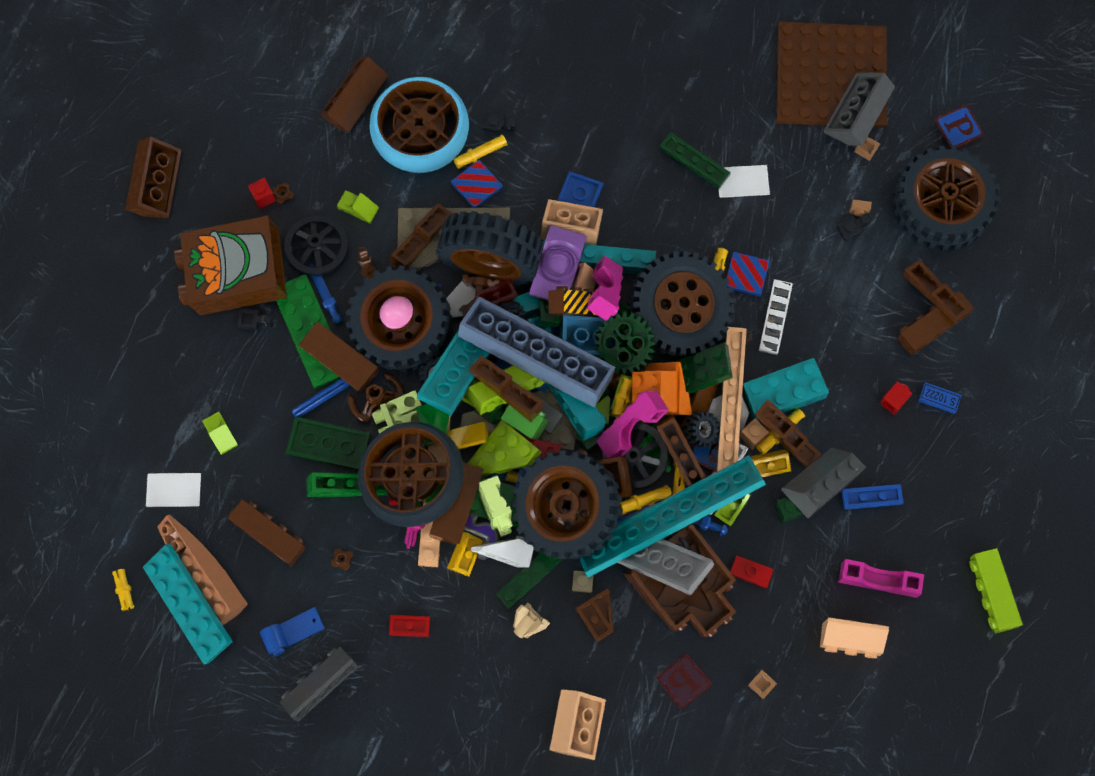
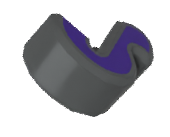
[464,513,500,560]

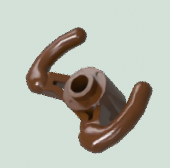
[348,373,405,423]

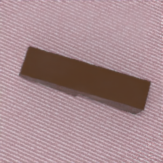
[390,203,453,269]
[904,260,970,322]
[469,356,543,422]

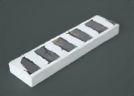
[759,279,793,355]

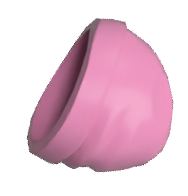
[380,296,413,329]

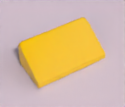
[448,422,489,449]
[750,449,791,477]
[447,532,484,576]

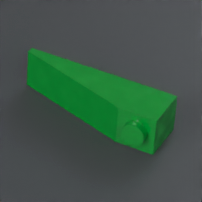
[307,472,388,497]

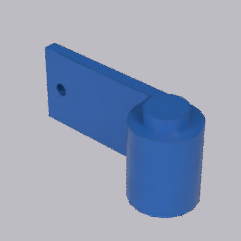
[260,607,325,656]

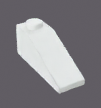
[471,536,534,567]

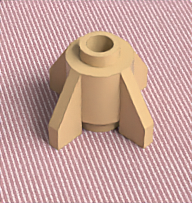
[513,603,550,639]

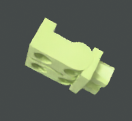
[372,390,421,433]
[479,476,512,537]

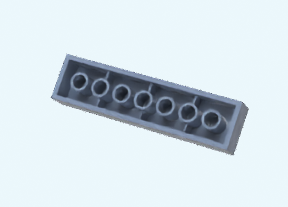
[458,297,615,407]

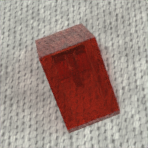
[476,278,518,306]

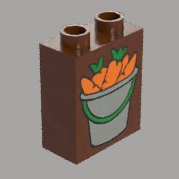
[174,215,287,316]

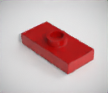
[730,555,774,589]
[389,615,430,637]

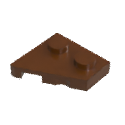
[575,588,614,643]

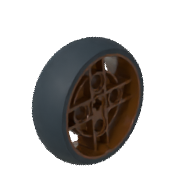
[358,422,464,527]

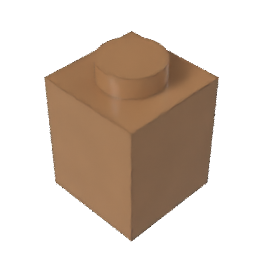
[739,418,769,450]

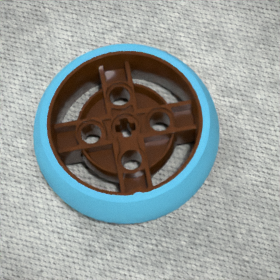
[370,77,469,173]

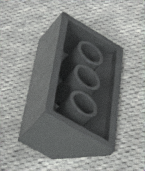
[824,73,895,146]
[781,448,866,518]
[279,647,358,722]

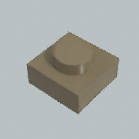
[572,571,593,593]

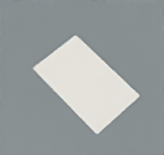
[718,165,770,198]
[146,473,201,507]

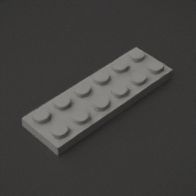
[617,539,714,595]

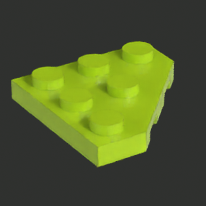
[467,420,542,478]

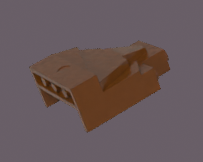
[624,524,736,637]

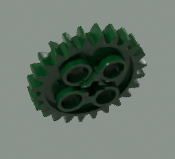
[594,311,657,374]

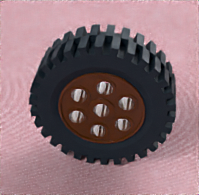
[627,251,735,358]

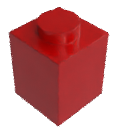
[248,177,276,209]
[880,381,912,415]

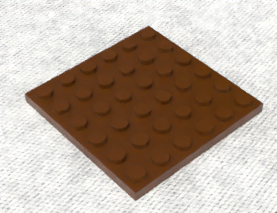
[776,22,887,128]

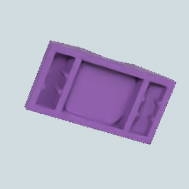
[529,226,587,301]

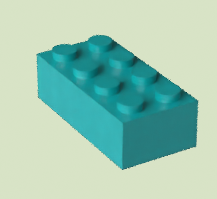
[742,358,829,423]

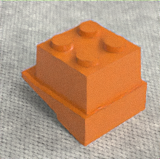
[632,362,692,415]

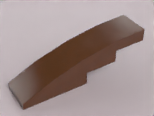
[755,400,821,468]

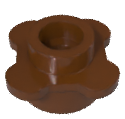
[272,183,294,204]
[331,548,353,570]

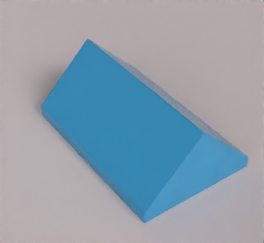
[559,315,619,356]

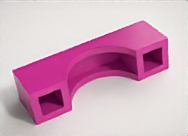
[587,255,623,321]
[596,391,669,459]
[838,559,924,598]

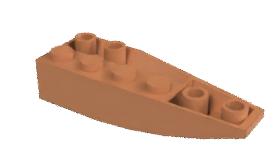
[158,515,248,625]

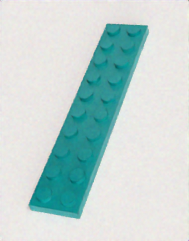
[580,455,766,577]

